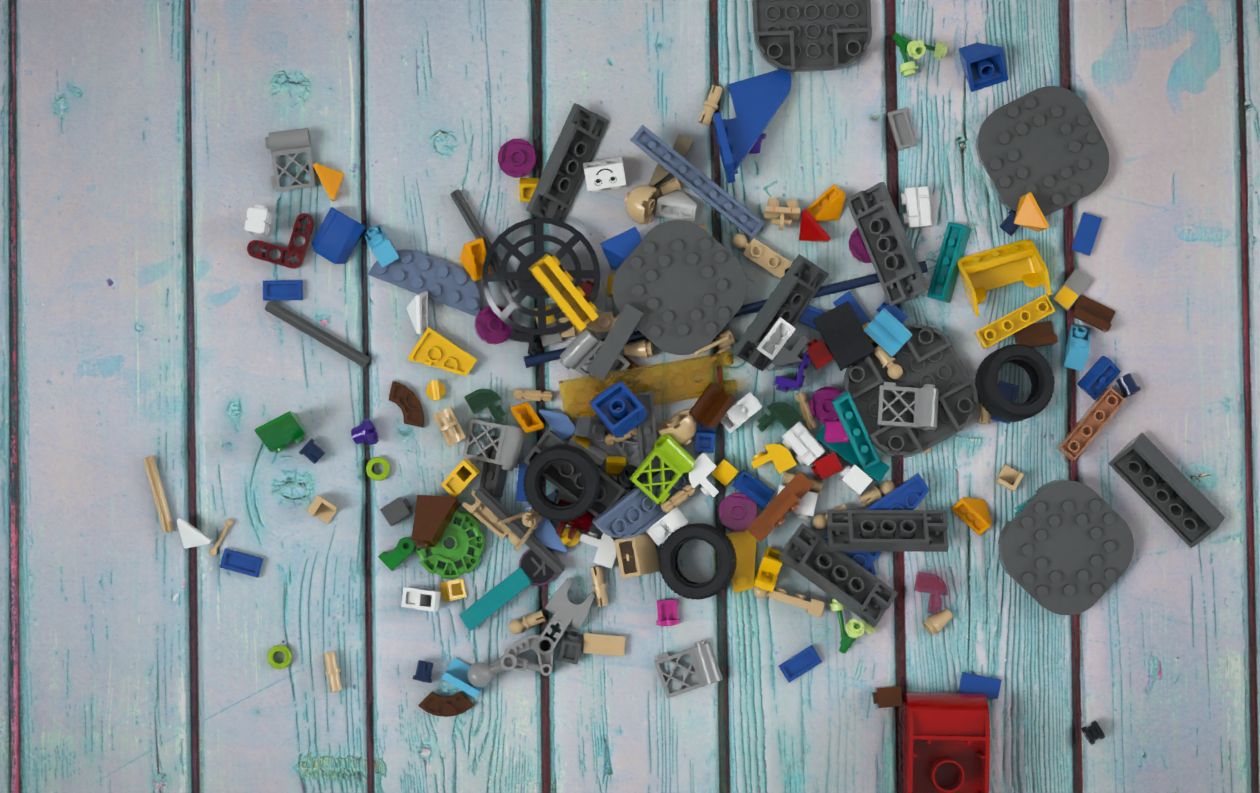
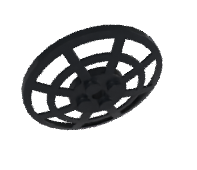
[482,218,600,336]

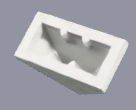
[655,190,697,221]
[406,291,428,334]
[756,317,796,360]
[177,518,214,549]

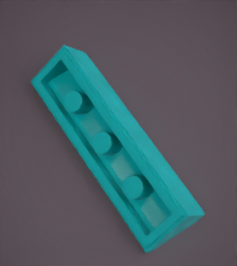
[927,222,971,303]
[832,391,880,470]
[815,424,890,483]
[459,567,533,631]

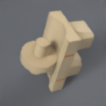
[764,198,801,230]
[432,406,466,447]

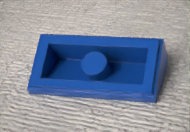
[1077,356,1121,400]

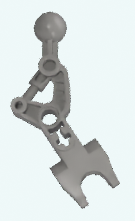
[467,578,595,688]

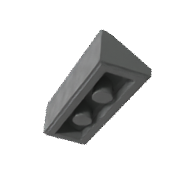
[479,435,508,498]

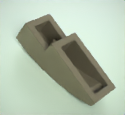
[649,134,694,187]

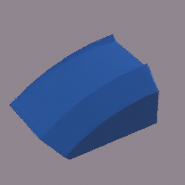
[312,207,367,264]
[589,381,647,438]

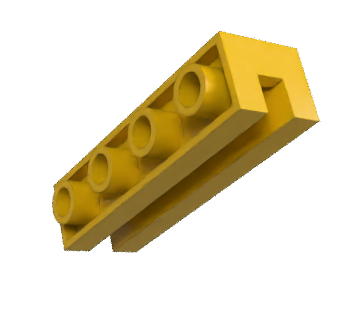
[528,254,599,332]
[974,294,1055,349]

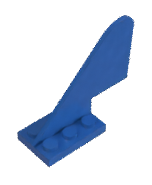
[713,70,791,183]

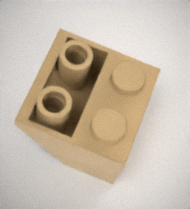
[614,533,660,579]

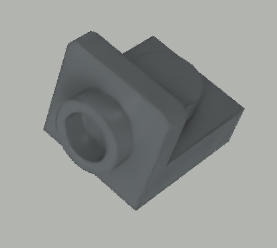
[558,631,583,664]

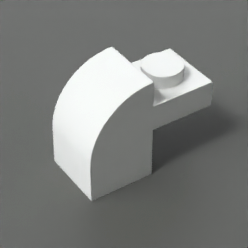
[720,392,762,433]
[688,453,719,498]
[646,507,689,546]
[579,532,617,569]
[401,587,441,612]

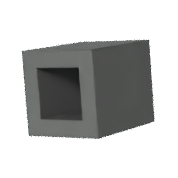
[574,416,606,441]
[380,497,412,526]

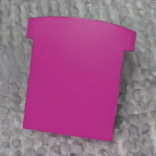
[825,421,850,443]
[656,599,680,626]

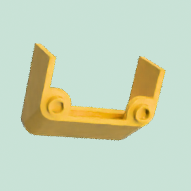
[958,239,1052,317]

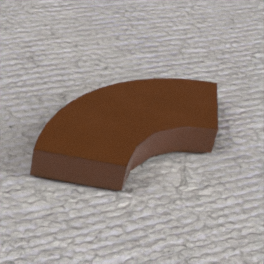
[389,381,424,428]
[418,691,474,717]

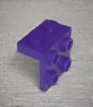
[773,351,811,393]

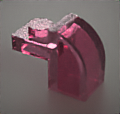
[914,571,948,614]

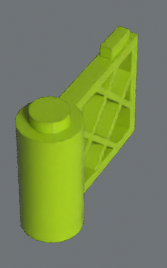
[629,434,695,504]

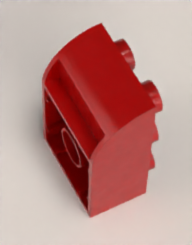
[904,692,990,793]

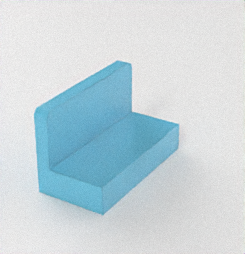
[863,308,913,357]
[442,658,482,698]

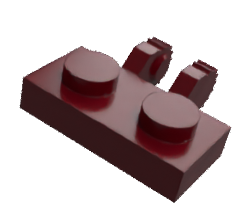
[556,499,596,540]

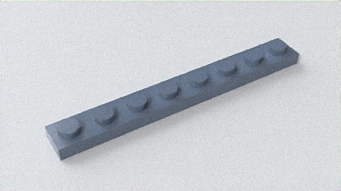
[630,125,764,239]

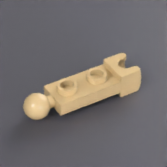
[732,233,792,280]
[559,311,620,338]
[461,490,521,546]
[753,586,825,617]

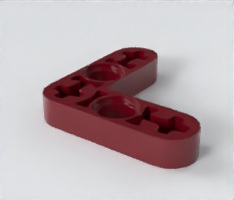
[247,213,314,269]

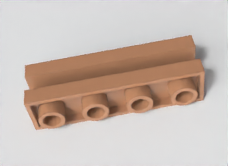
[1057,387,1125,461]

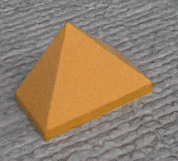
[313,163,344,201]
[806,184,846,221]
[1014,192,1050,232]
[459,237,491,281]
[510,402,544,433]
[951,497,992,536]

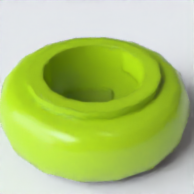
[366,457,390,481]
[267,645,292,669]

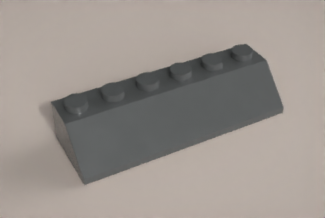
[1108,433,1225,548]

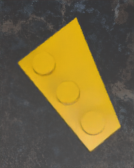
[407,327,478,376]
[726,530,757,593]

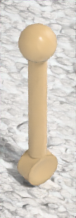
[209,519,233,556]

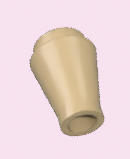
[624,339,654,358]
[923,608,953,635]

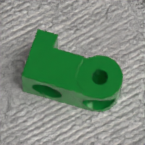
[378,537,415,571]

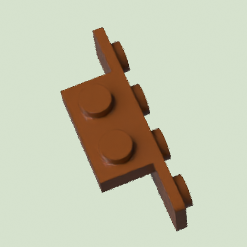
[747,472,814,542]

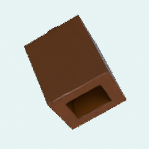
[872,685,903,708]

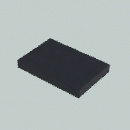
[813,301,876,371]

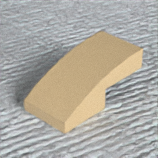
[582,633,626,656]

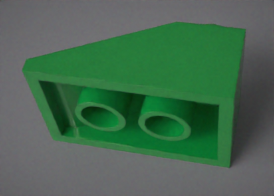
[254,411,307,454]

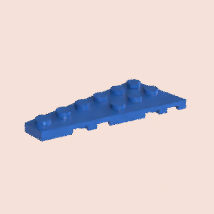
[823,473,930,571]

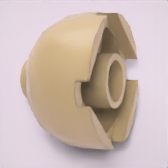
[624,185,660,225]
[657,409,696,446]

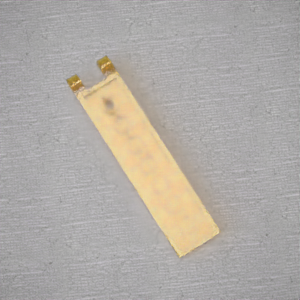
[559,352,738,420]

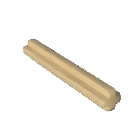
[143,456,174,533]

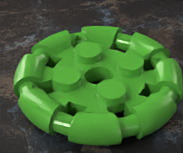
[414,508,485,579]

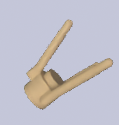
[694,329,735,368]
[498,508,542,551]

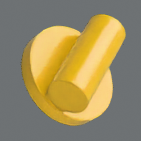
[426,380,446,401]
[560,527,581,546]

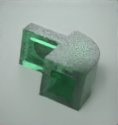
[464,389,506,424]
[756,402,802,433]

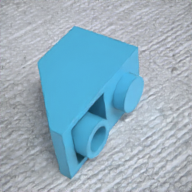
[363,224,399,268]
[1063,324,1090,371]

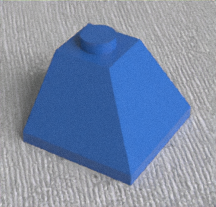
[959,43,1008,92]
[600,226,642,270]

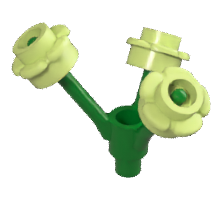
[892,33,948,77]
[829,598,877,653]

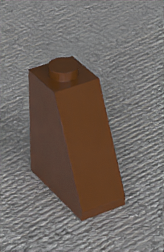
[411,495,460,549]

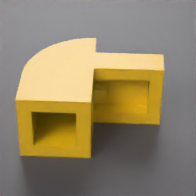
[750,444,797,474]
[441,458,481,497]
[754,546,783,592]

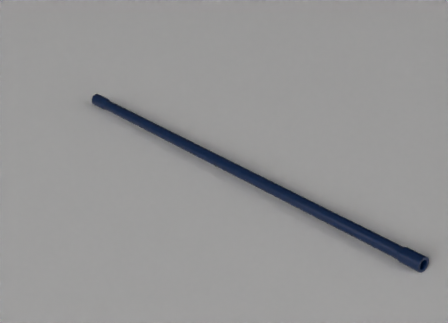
[524,261,928,368]

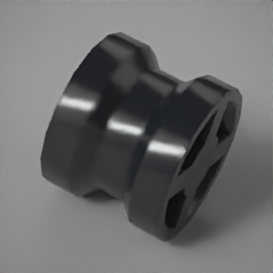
[617,464,641,490]
[1081,720,1105,745]

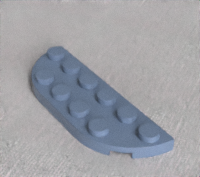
[368,249,481,317]
[592,465,688,539]

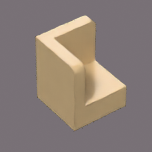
[994,464,1024,491]
[307,495,339,524]

